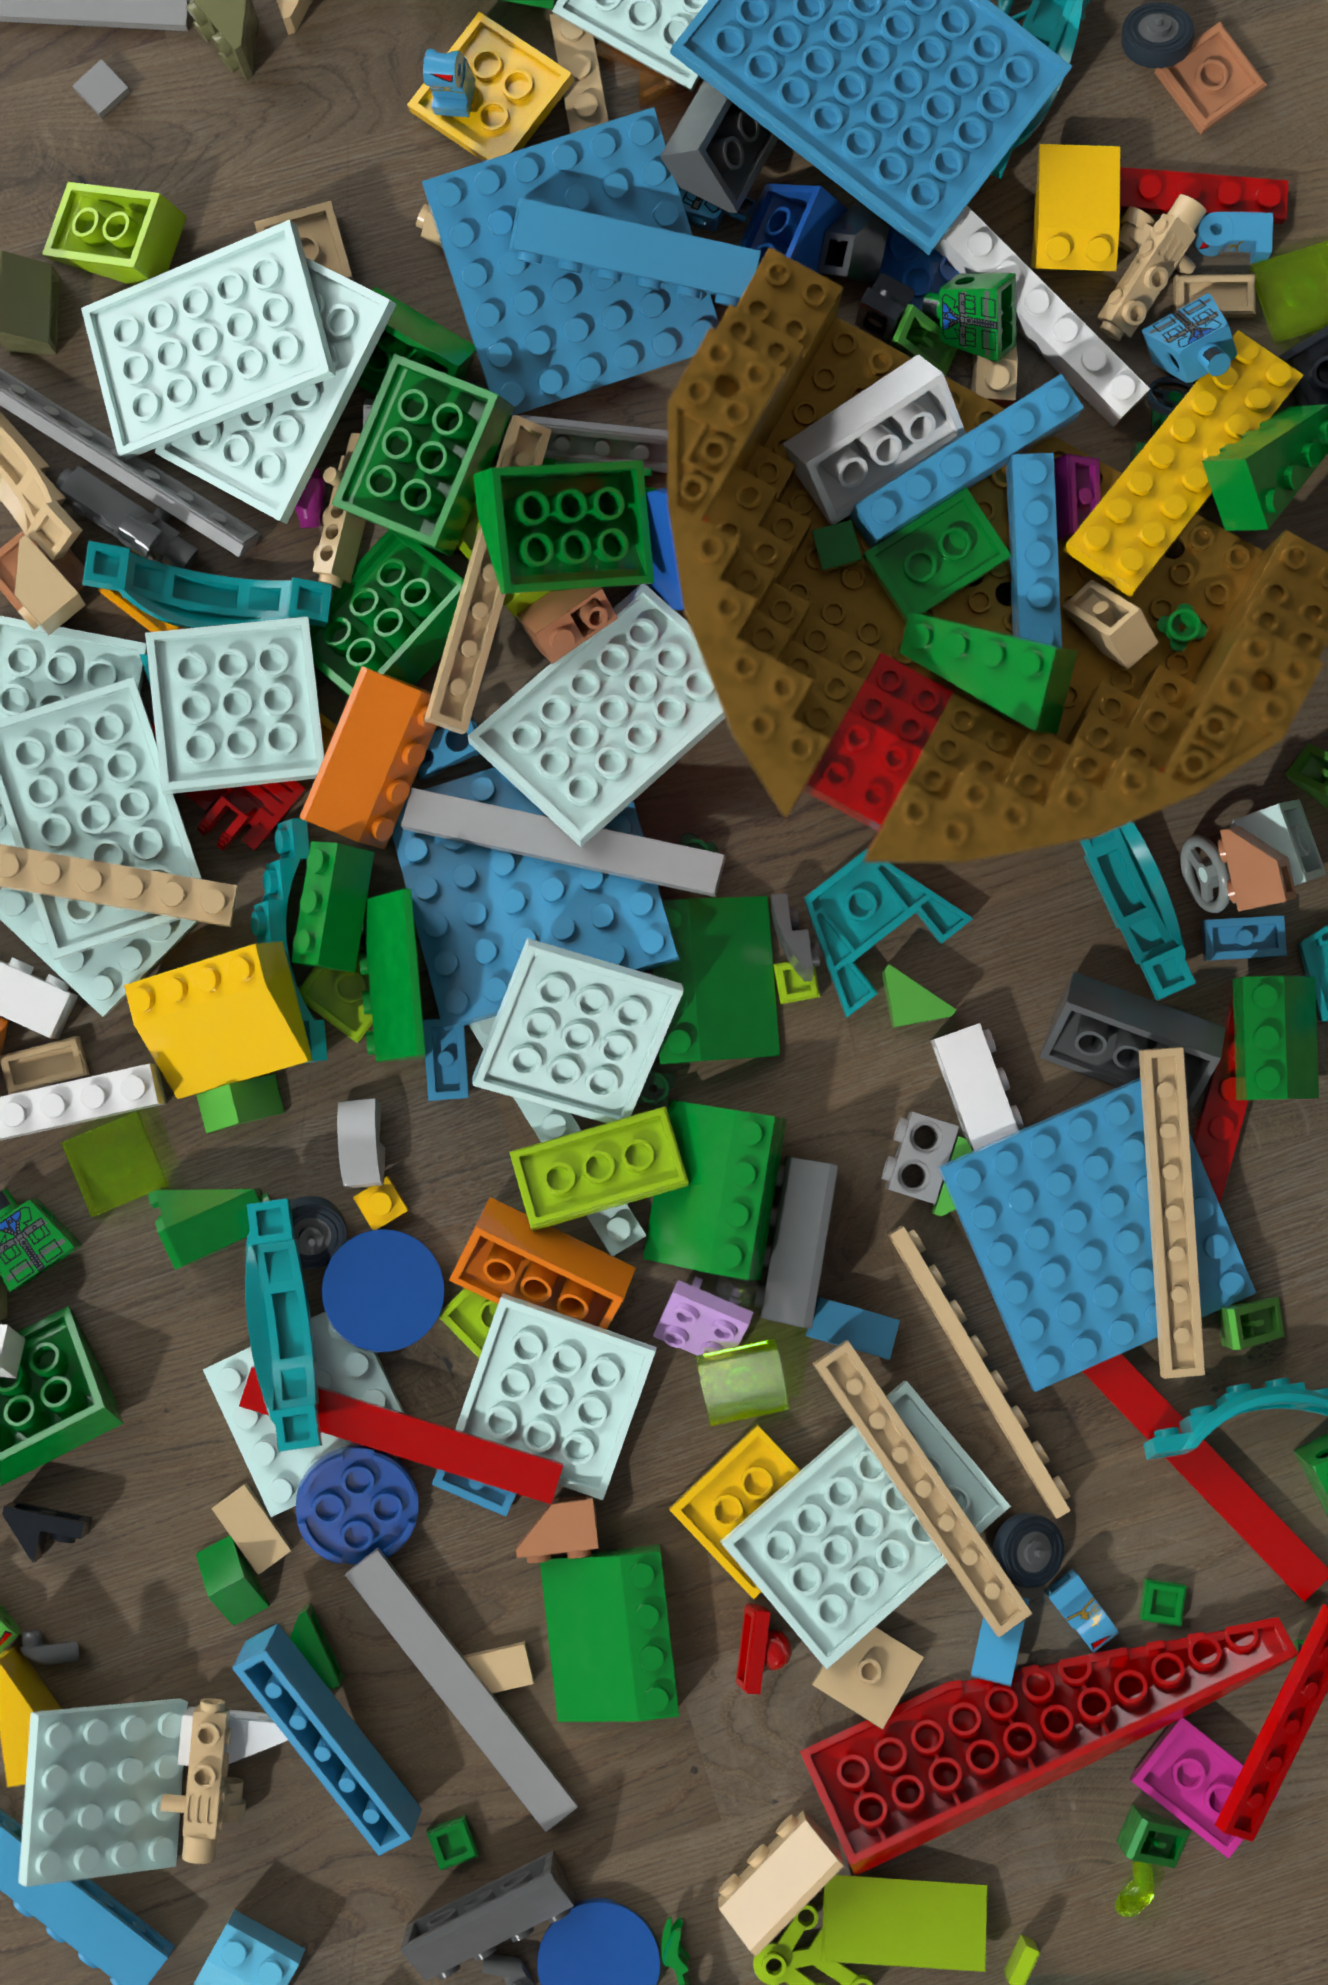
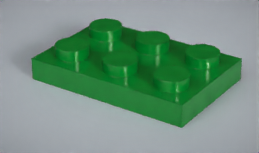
[862,487,1012,623]

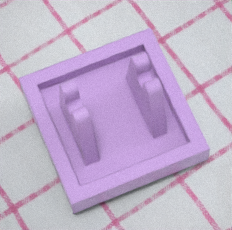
[653,1276,754,1368]

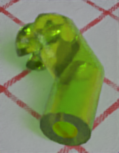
[1114,1860,1155,1918]

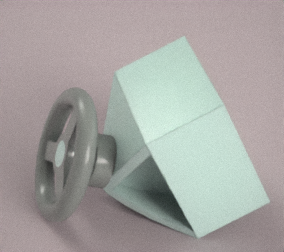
[1180,799,1327,913]

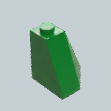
[148,1188,273,1270]

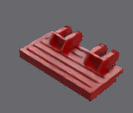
[151,722,307,852]

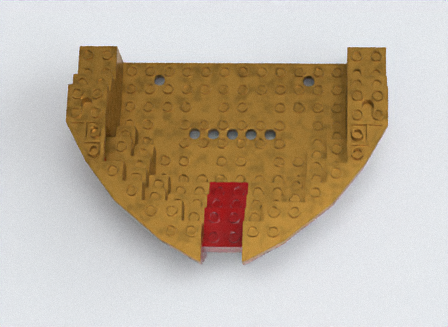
[667,247,1328,863]

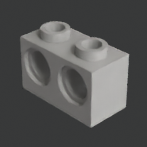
[881,1112,959,1204]

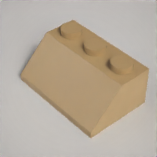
[718,1810,844,1957]

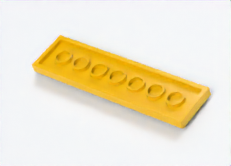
[1063,330,1304,598]

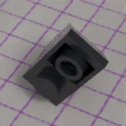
[817,200,890,285]

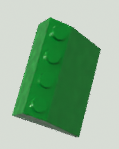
[331,354,515,557]
[473,460,655,594]
[309,530,464,698]
[359,888,425,1063]
[653,896,780,1065]
[643,1100,787,1280]
[0,1306,124,1487]
[540,1544,679,1722]

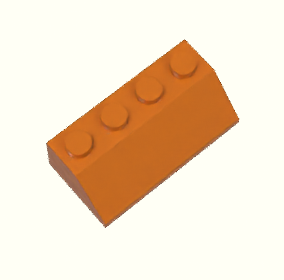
[300,666,437,850]
[449,1197,636,1330]

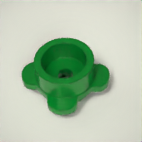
[1157,603,1206,652]

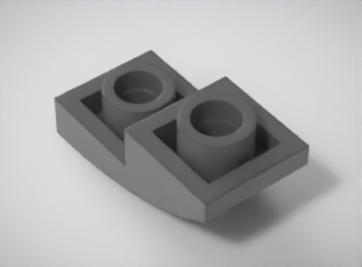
[771,893,820,982]

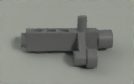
[55,466,199,570]

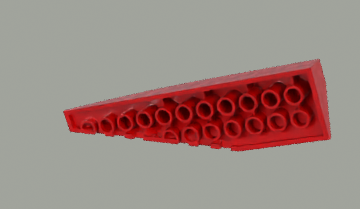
[799,1617,1299,1876]

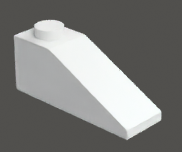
[178,1706,288,1766]

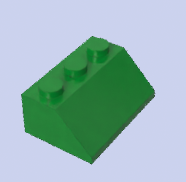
[357,287,476,396]
[291,841,375,973]
[1233,976,1319,1100]

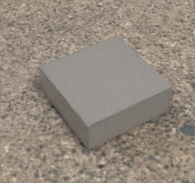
[72,59,131,119]

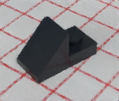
[855,273,914,344]
[2,1501,92,1562]

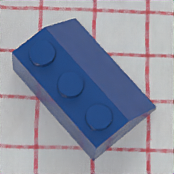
[739,184,848,275]

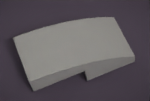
[337,1098,386,1189]

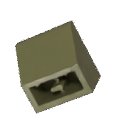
[186,0,259,80]
[0,250,60,355]

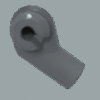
[20,1629,79,1666]
[482,1953,534,1985]

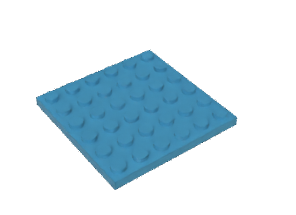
[421,107,719,415]
[392,767,680,1031]
[938,1078,1256,1392]

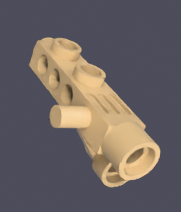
[1097,194,1207,341]
[313,433,366,589]
[161,1698,246,1864]

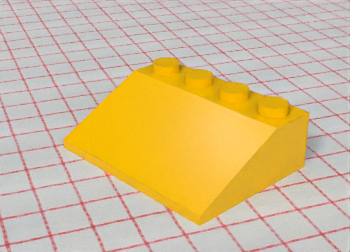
[124,941,313,1099]

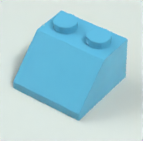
[194,1909,305,1985]

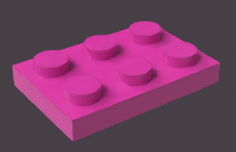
[1129,1717,1279,1859]

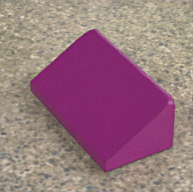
[1054,454,1101,541]

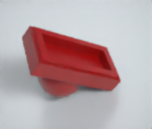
[735,1603,792,1695]

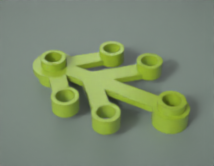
[753,1902,874,1985]

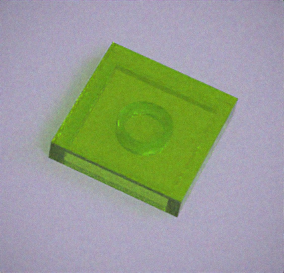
[1249,240,1328,343]
[61,1112,169,1217]
[695,1339,790,1426]

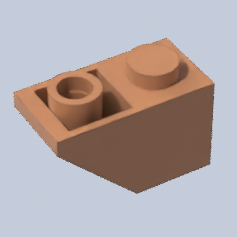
[516,587,618,664]
[1218,826,1297,911]
[516,1495,599,1563]

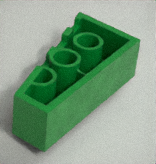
[1202,404,1328,531]
[900,612,1078,734]

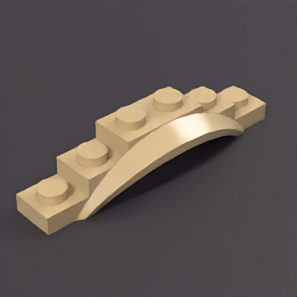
[0,412,82,560]

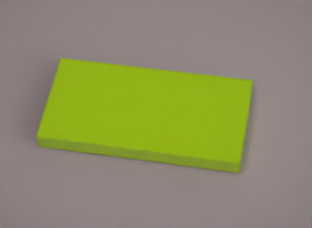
[509,1106,689,1231]
[821,1875,987,1972]

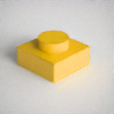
[353,1176,409,1230]

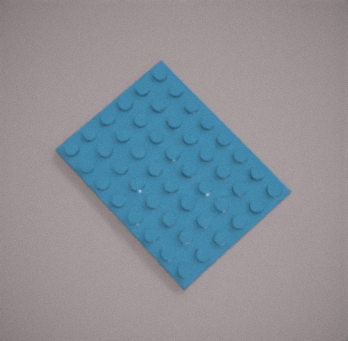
[670,0,1073,255]

